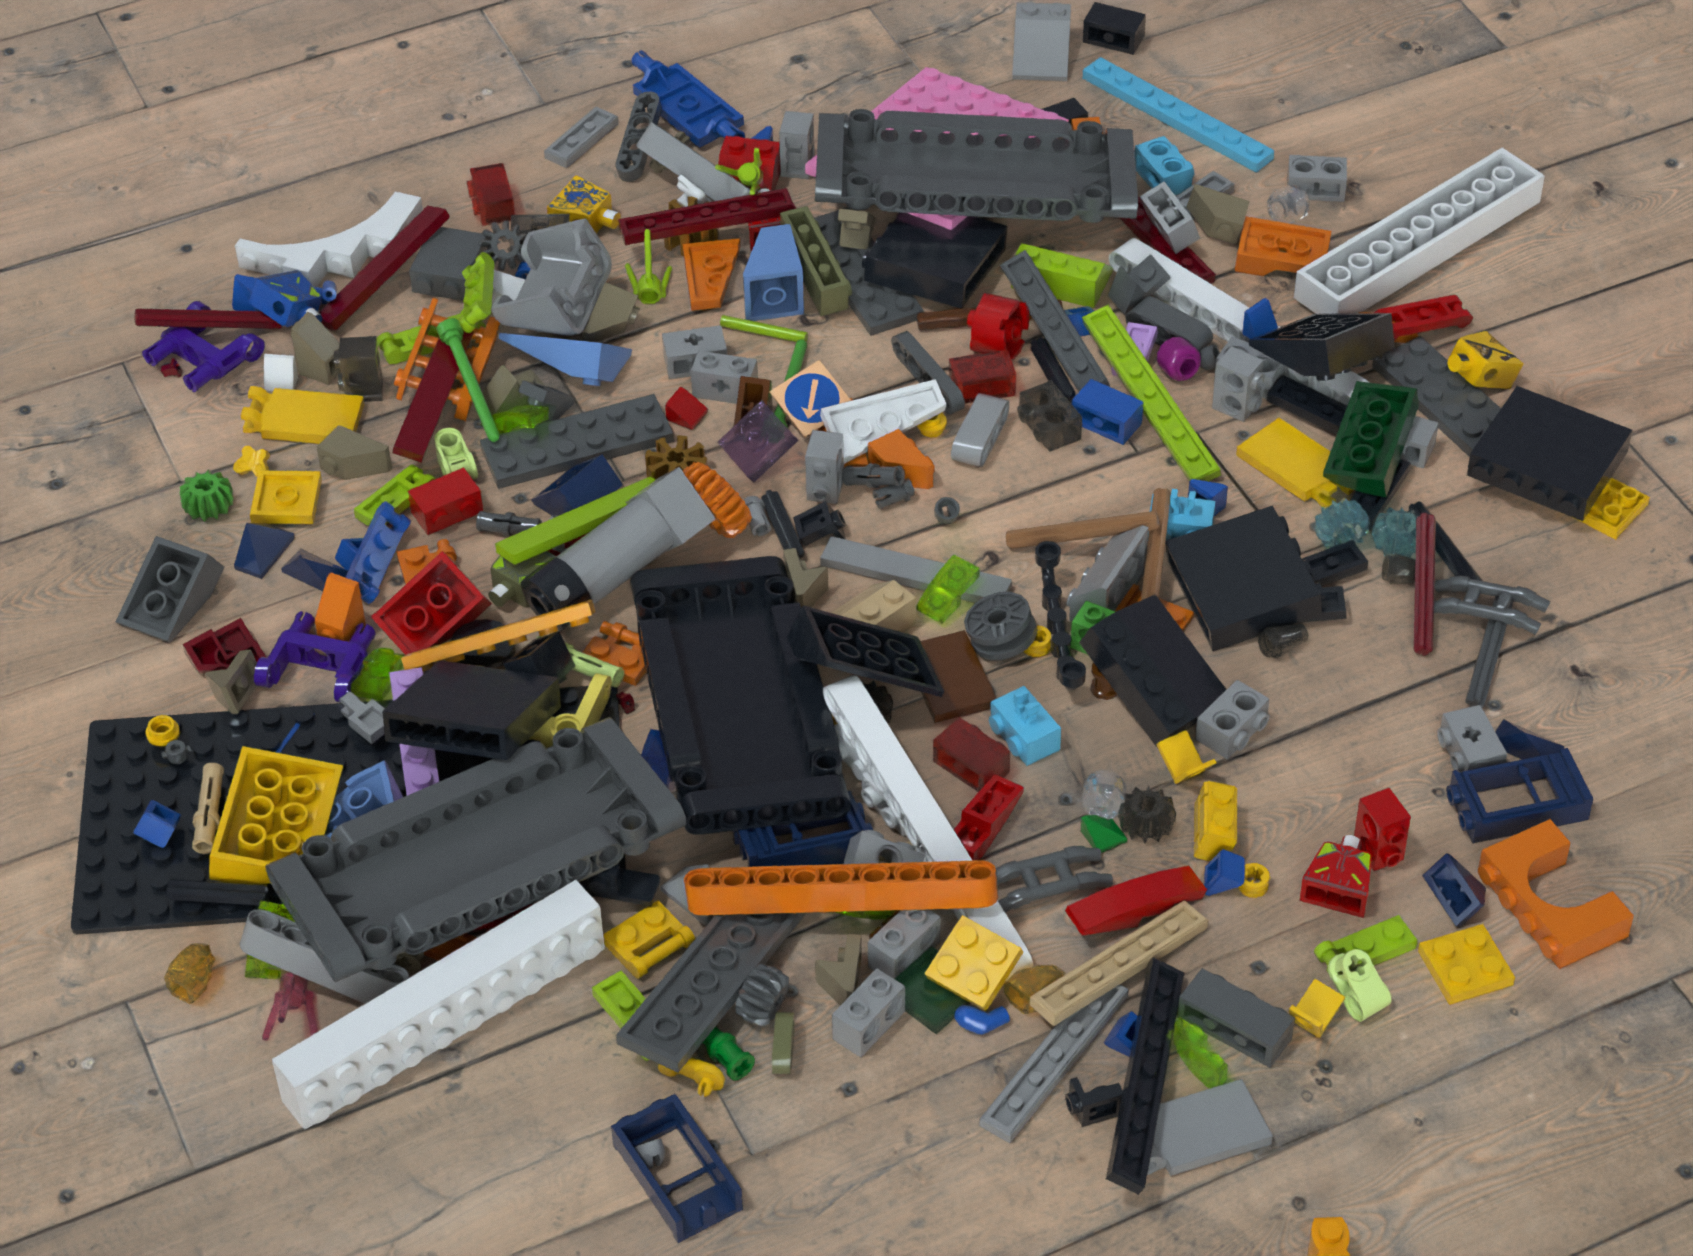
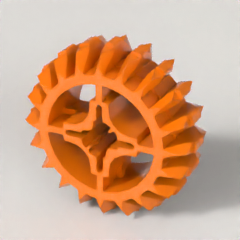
[683,462,752,538]

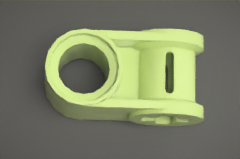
[434,428,478,480]
[1328,949,1392,1022]

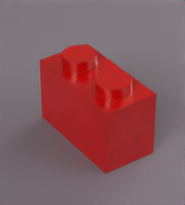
[408,468,483,535]

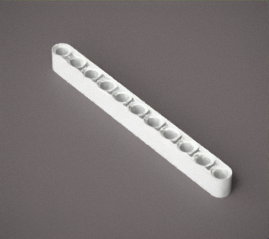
[1109,238,1370,406]
[823,675,1033,983]

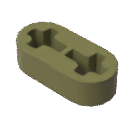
[772,1012,795,1074]

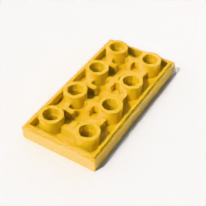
[1574,477,1650,540]

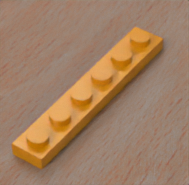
[401,600,596,672]

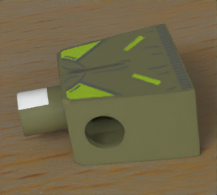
[488,551,556,607]

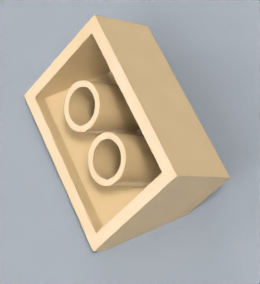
[831,580,916,673]

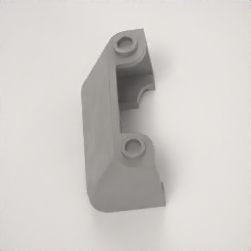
[491,218,612,336]

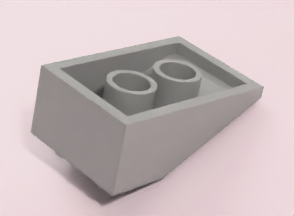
[1012,2,1071,81]

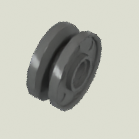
[964,592,1038,660]

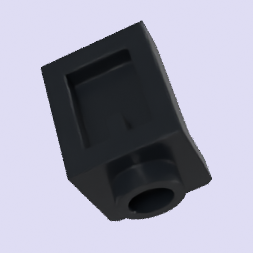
[793,501,846,546]
[1065,1077,1123,1127]

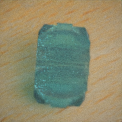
[1314,497,1370,549]
[1372,507,1419,559]

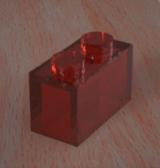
[466,163,516,226]
[949,350,1016,404]
[933,717,1010,792]

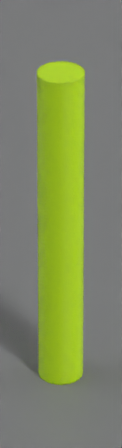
[720,315,808,342]

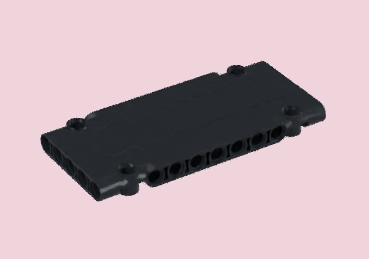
[630,556,851,835]

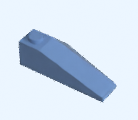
[499,333,632,386]
[325,761,403,839]

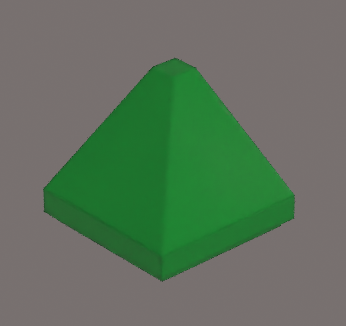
[1080,815,1128,853]

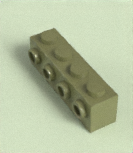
[780,206,852,316]

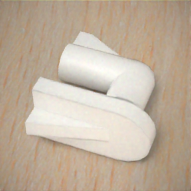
[677,174,712,207]

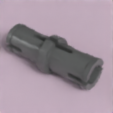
[842,464,905,488]
[476,511,542,537]

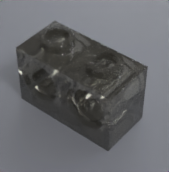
[1017,380,1082,452]

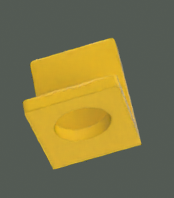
[1156,730,1217,784]
[1289,979,1345,1038]

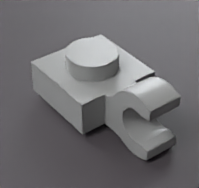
[339,692,385,744]

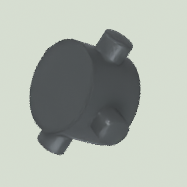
[161,740,191,764]

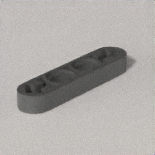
[615,91,662,182]
[891,331,965,415]

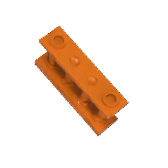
[394,298,500,421]

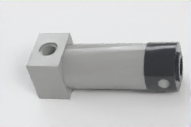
[521,467,716,632]

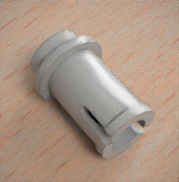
[744,496,771,537]

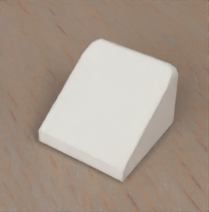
[264,354,298,391]

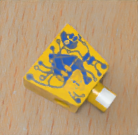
[547,175,621,233]

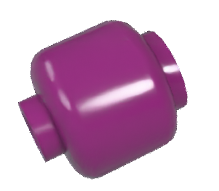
[1156,337,1201,381]

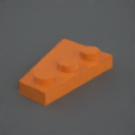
[682,238,741,311]

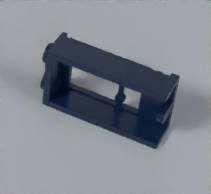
[1446,748,1594,843]
[733,790,873,867]
[611,1094,743,1243]

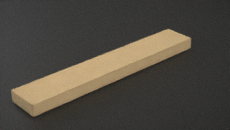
[1029,900,1209,1026]

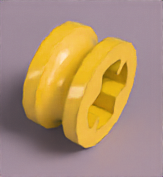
[1024,625,1051,657]
[1238,863,1270,898]

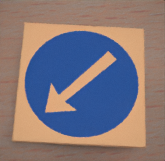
[769,360,851,438]

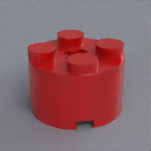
[967,293,1030,359]

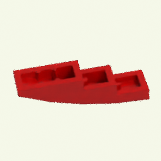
[953,774,1024,861]
[1065,866,1207,936]

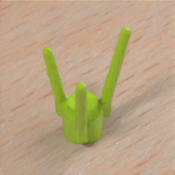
[715,148,763,195]
[625,229,672,304]

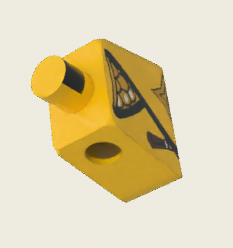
[1447,331,1524,389]

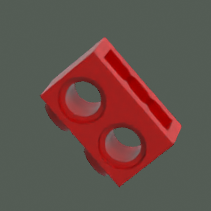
[1354,787,1411,871]

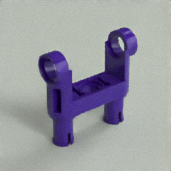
[142,301,265,392]
[254,611,376,703]

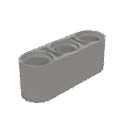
[951,393,1010,467]

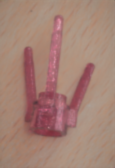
[262,972,318,1041]

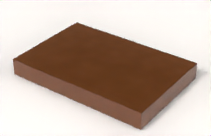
[920,630,997,723]

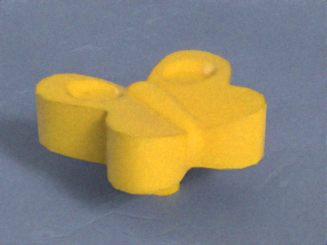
[233,445,270,477]

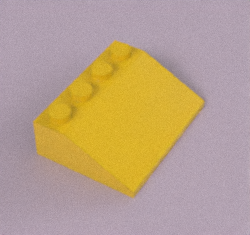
[209,746,343,885]

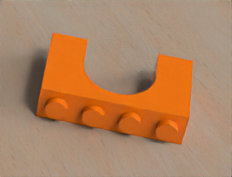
[1478,819,1634,969]

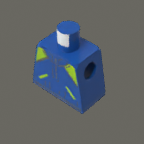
[249,270,322,327]

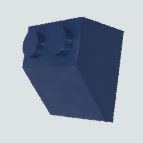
[531,454,623,518]

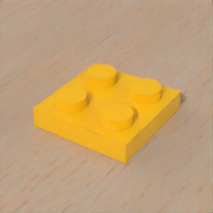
[250,470,322,524]
[924,915,1024,1012]
[1418,924,1515,1005]

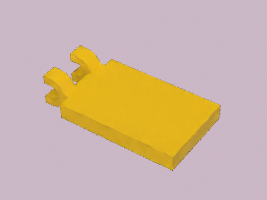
[240,386,365,444]
[1236,418,1355,510]

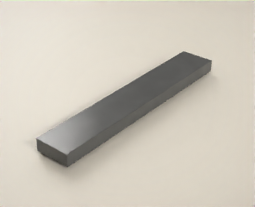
[1000,250,1110,392]

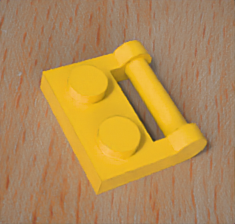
[603,900,696,979]

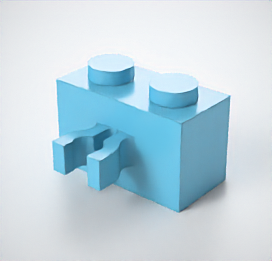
[1148,489,1215,541]
[989,686,1061,766]

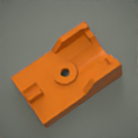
[1235,216,1332,276]

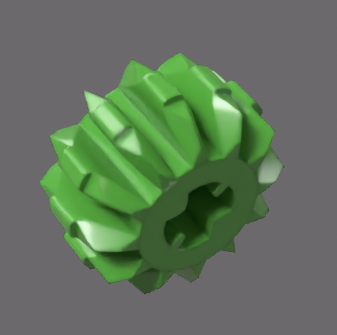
[179,469,234,522]

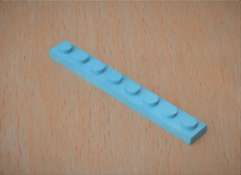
[1082,57,1275,173]

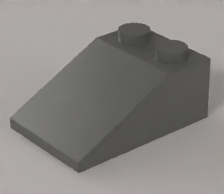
[115,536,225,643]

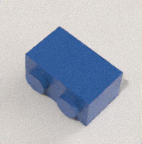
[1071,379,1144,445]

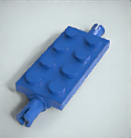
[631,50,745,148]

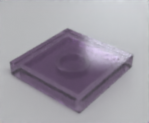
[718,400,799,483]

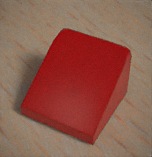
[665,387,708,430]

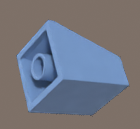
[743,224,804,321]

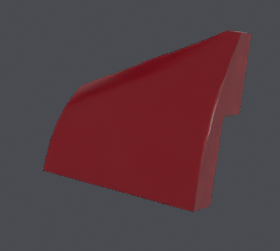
[183,618,267,673]

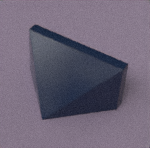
[234,523,295,579]
[281,549,348,591]
[1495,719,1564,760]
[1422,853,1486,928]

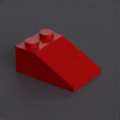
[371,551,492,655]

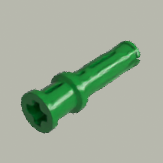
[703,1026,755,1081]

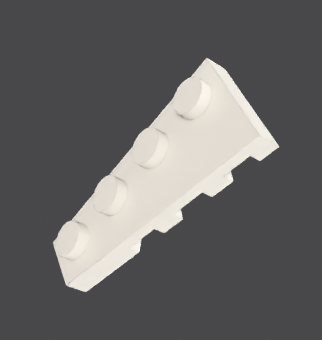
[820,379,946,464]

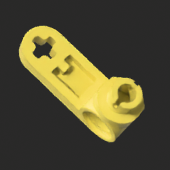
[529,673,612,748]

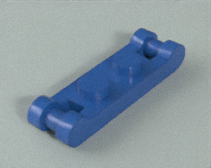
[345,501,411,604]

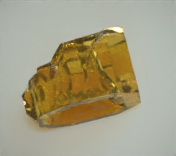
[164,943,215,1004]
[1003,964,1066,1014]

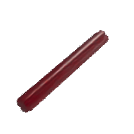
[134,308,282,329]
[1414,513,1436,656]

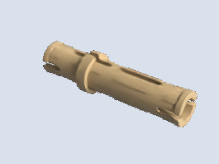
[192,763,224,854]

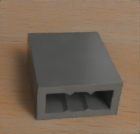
[409,227,488,301]

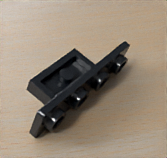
[579,864,660,906]

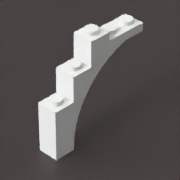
[235,191,423,287]

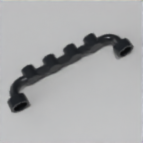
[1035,541,1086,691]

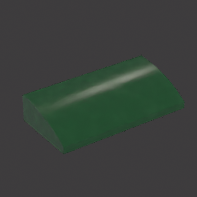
[1323,381,1419,497]

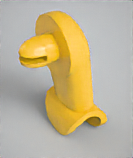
[658,1057,725,1097]

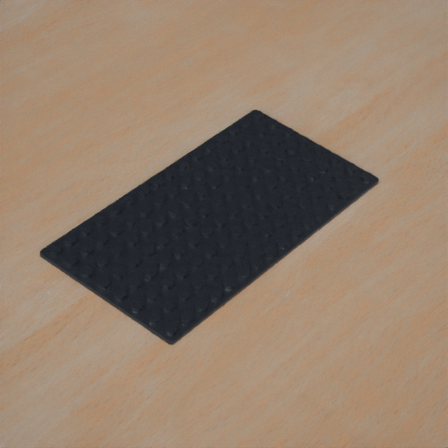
[71,686,626,934]

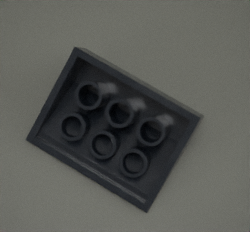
[1248,313,1395,381]
[1079,595,1227,748]
[787,605,944,697]

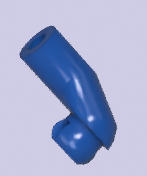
[314,280,337,304]
[954,1005,1010,1035]

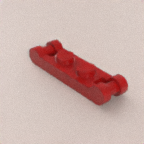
[1374,295,1473,340]

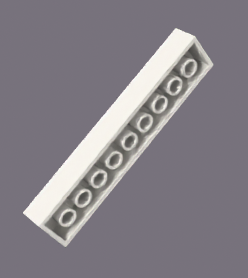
[1294,148,1545,314]
[272,880,605,1130]

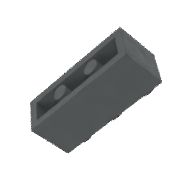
[1177,968,1295,1068]

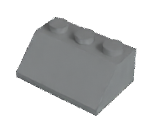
[1067,525,1149,622]

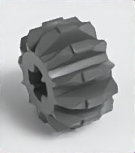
[478,220,527,271]
[736,963,789,1027]

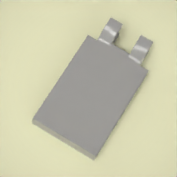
[1147,1079,1273,1176]

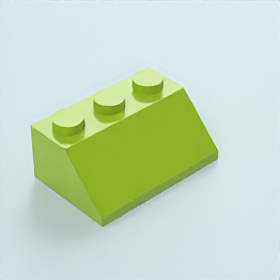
[1011,243,1113,308]

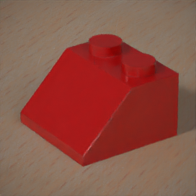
[718,136,781,193]

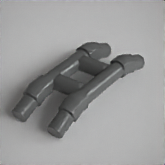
[1434,576,1550,635]
[996,846,1113,913]

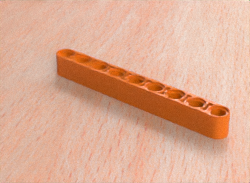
[684,860,998,915]

